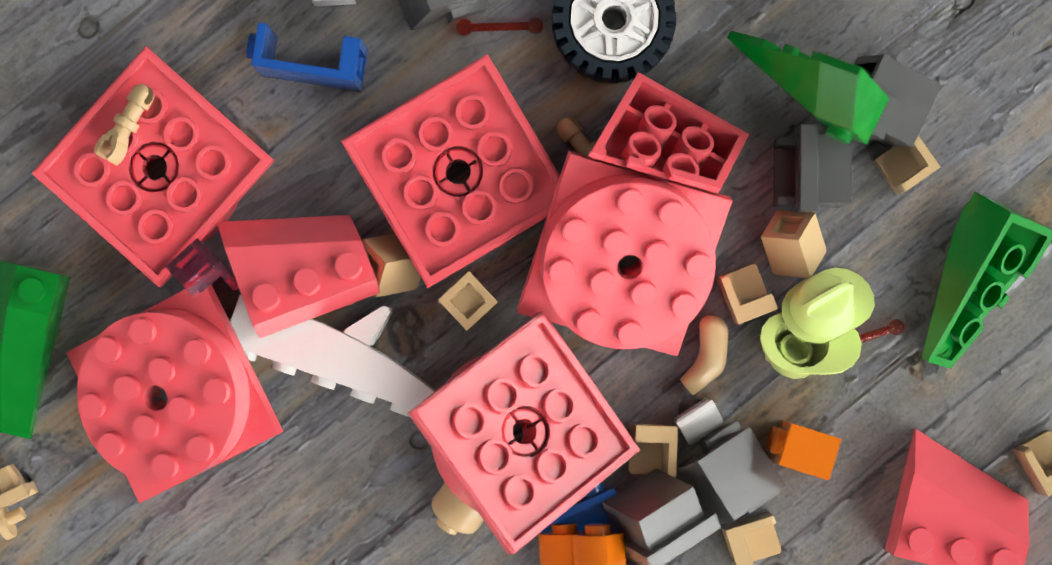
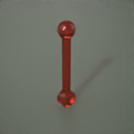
[456,18,544,36]
[859,319,905,343]

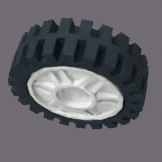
[552,0,676,84]

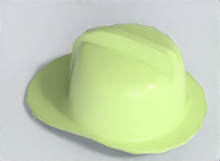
[782,268,875,344]
[760,313,862,379]

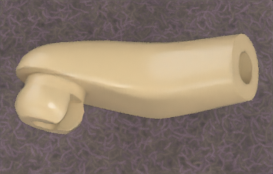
[680,315,728,395]

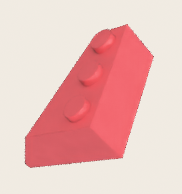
[588,72,749,193]
[218,215,380,338]
[885,429,1029,565]

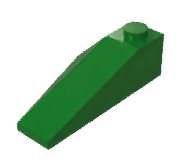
[727,31,889,145]
[922,191,1052,369]
[0,260,71,439]

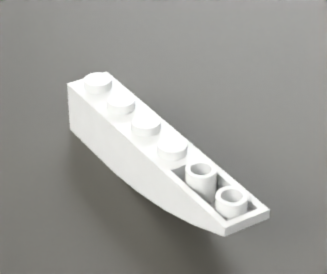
[230,294,436,417]

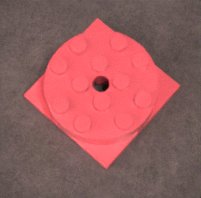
[32,46,275,288]
[341,54,560,288]
[517,150,733,357]
[66,278,284,503]
[407,311,640,554]

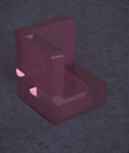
[165,238,239,298]

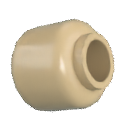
[431,482,484,535]

